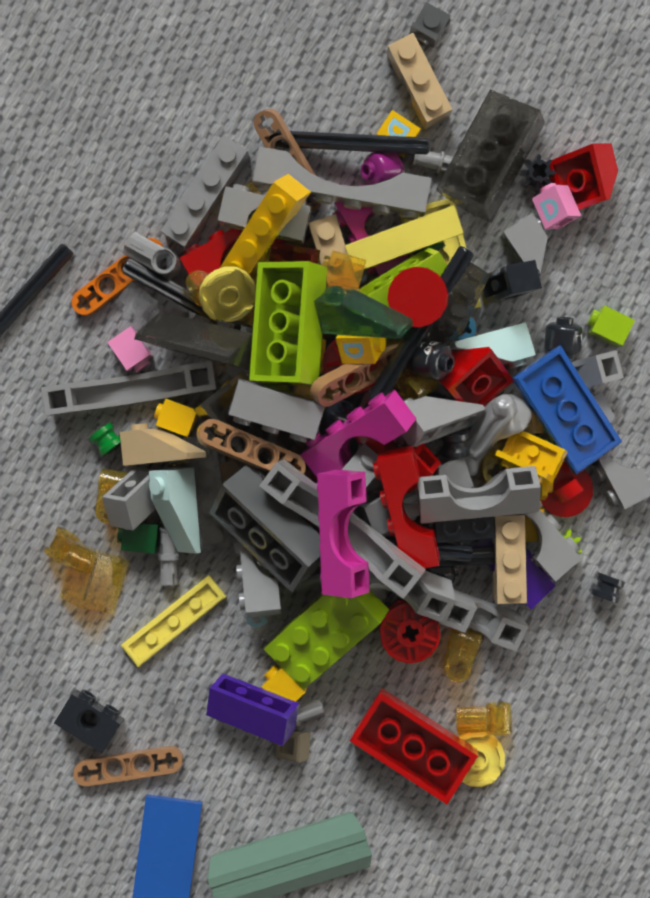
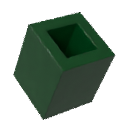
[117,522,161,554]

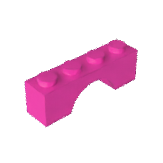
[300,390,417,478]
[317,470,369,598]

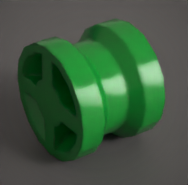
[88,423,121,457]

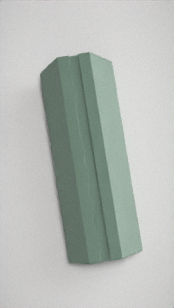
[207,812,372,898]

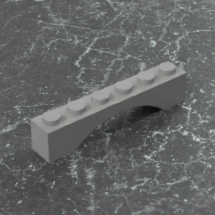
[253,146,431,220]
[41,361,219,417]
[259,459,426,599]

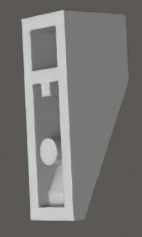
[402,396,486,447]

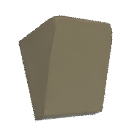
[275,730,311,762]

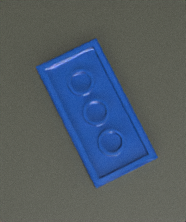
[511,346,622,474]
[132,794,203,898]

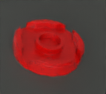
[387,266,449,327]

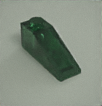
[314,286,414,339]

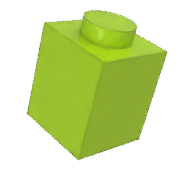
[586,305,635,348]

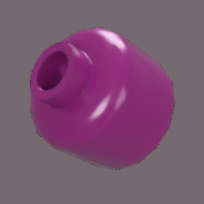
[361,152,404,185]

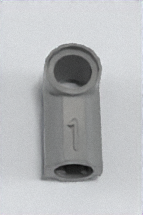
[123,232,181,278]

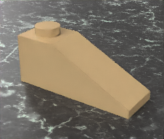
[120,423,206,466]

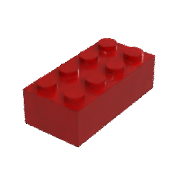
[349,687,478,804]

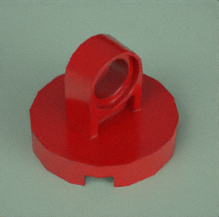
[540,462,593,517]

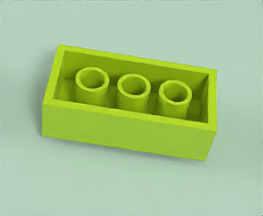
[249,261,327,386]
[264,589,389,690]

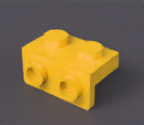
[495,431,568,484]

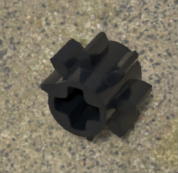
[519,154,556,192]

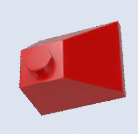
[549,143,618,210]
[438,347,513,407]

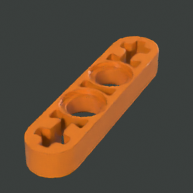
[71,238,164,316]

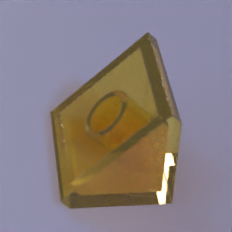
[60,543,130,614]

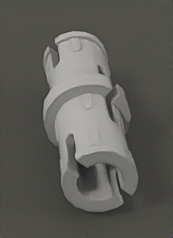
[157,527,180,586]

